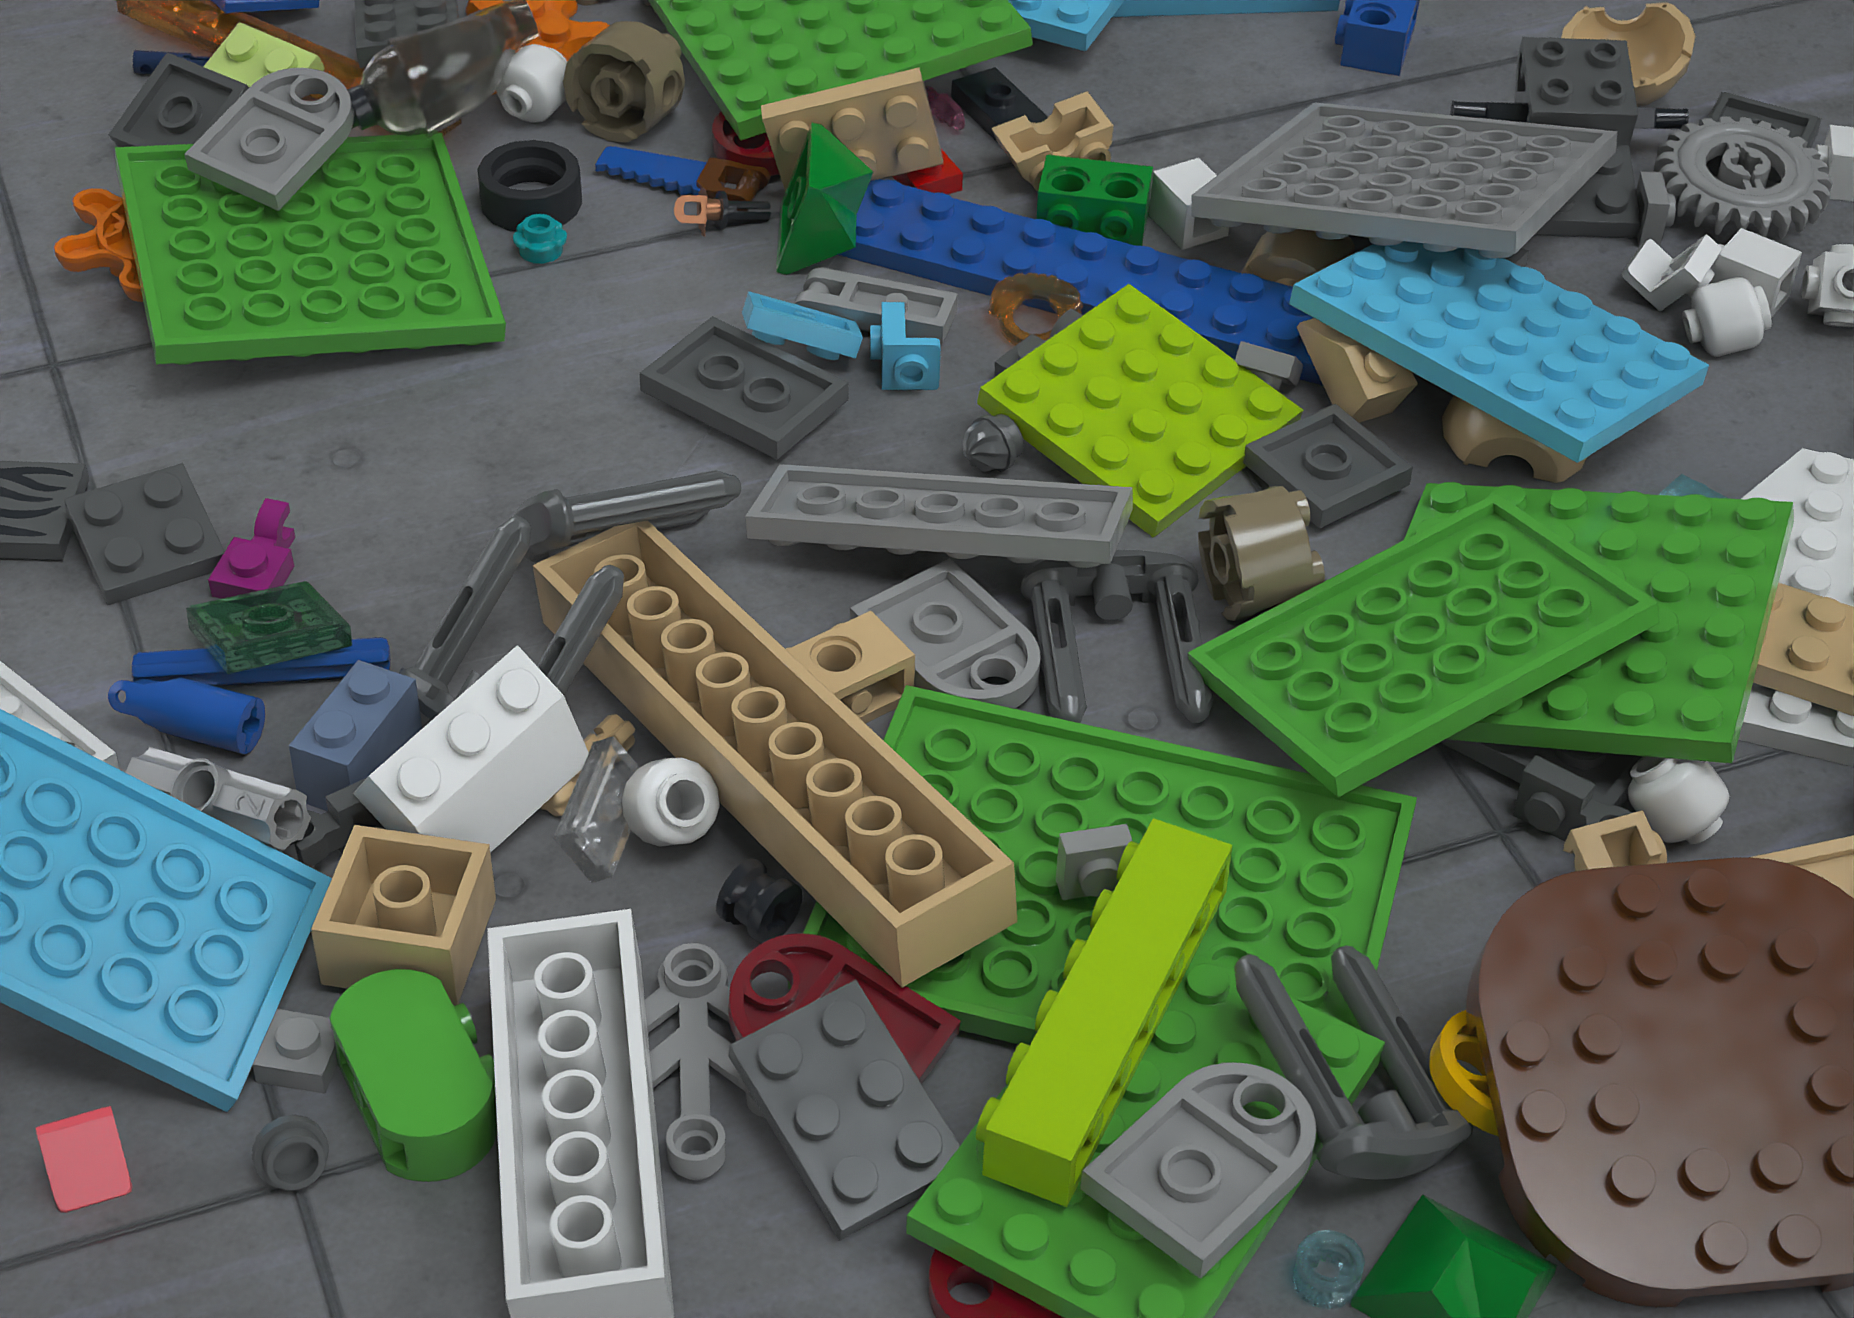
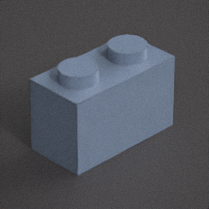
[289,660,422,811]

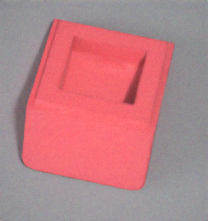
[35,1106,132,1213]

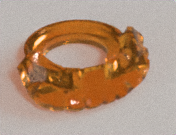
[988,273,1083,346]

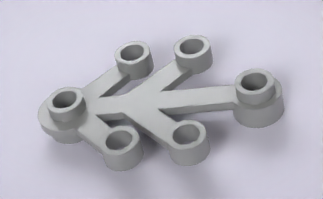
[645,943,765,1180]

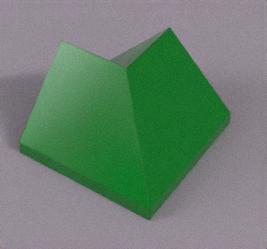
[776,122,873,275]
[1351,1194,1557,1318]

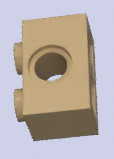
[786,611,915,724]

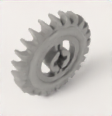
[1653,116,1833,239]

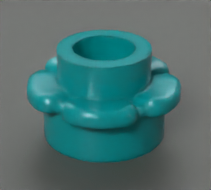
[513,214,567,264]

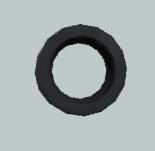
[477,140,582,232]

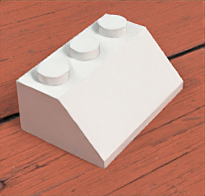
[353,645,592,853]

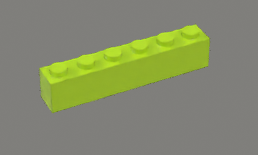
[976,818,1233,1207]

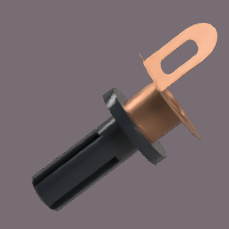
[674,188,771,237]

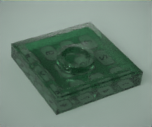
[186,581,352,674]

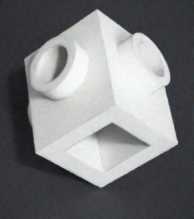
[1801,244,1854,327]

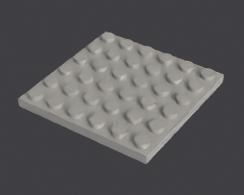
[1191,102,1617,258]

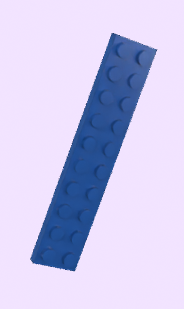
[838,179,1323,385]

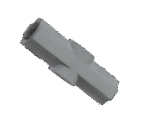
[125,747,311,851]

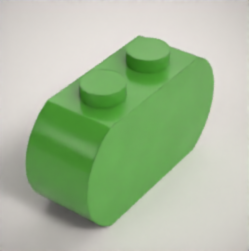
[330,969,498,1182]

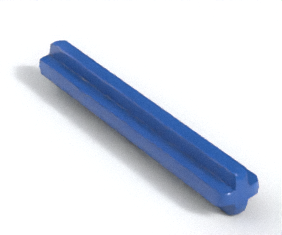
[132,637,391,686]

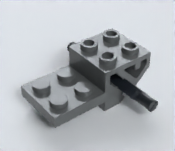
[1450,37,1689,238]

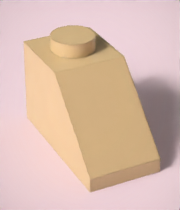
[1297,318,1417,423]

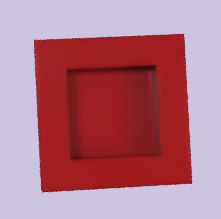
[892,148,963,195]

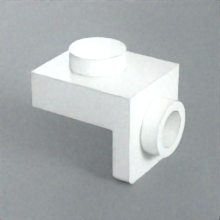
[1622,234,1722,312]

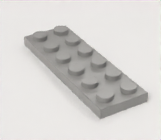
[745,464,1133,568]

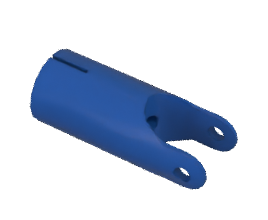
[108,678,265,754]

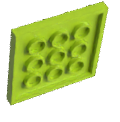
[977,284,1303,538]

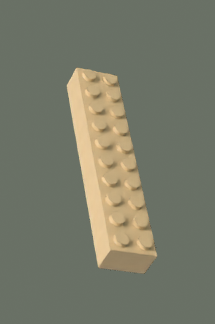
[532,520,1018,987]

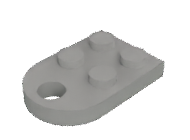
[184,68,353,211]
[850,558,1040,709]
[1080,1062,1316,1279]

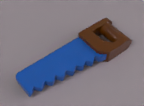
[595,146,771,211]

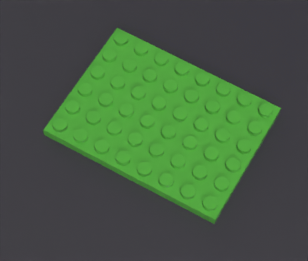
[788,685,1417,1045]

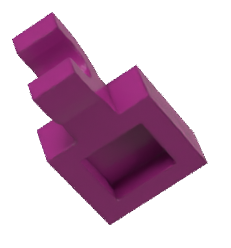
[208,498,296,609]

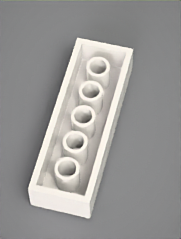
[487,909,674,1318]

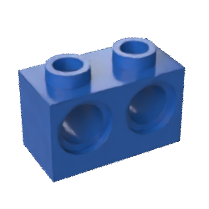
[1335,0,1420,76]

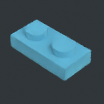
[742,291,863,360]

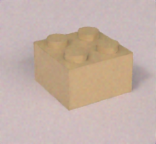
[311,825,496,1005]

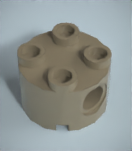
[563,21,685,142]
[1198,486,1325,621]

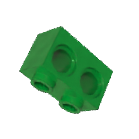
[1036,154,1153,246]

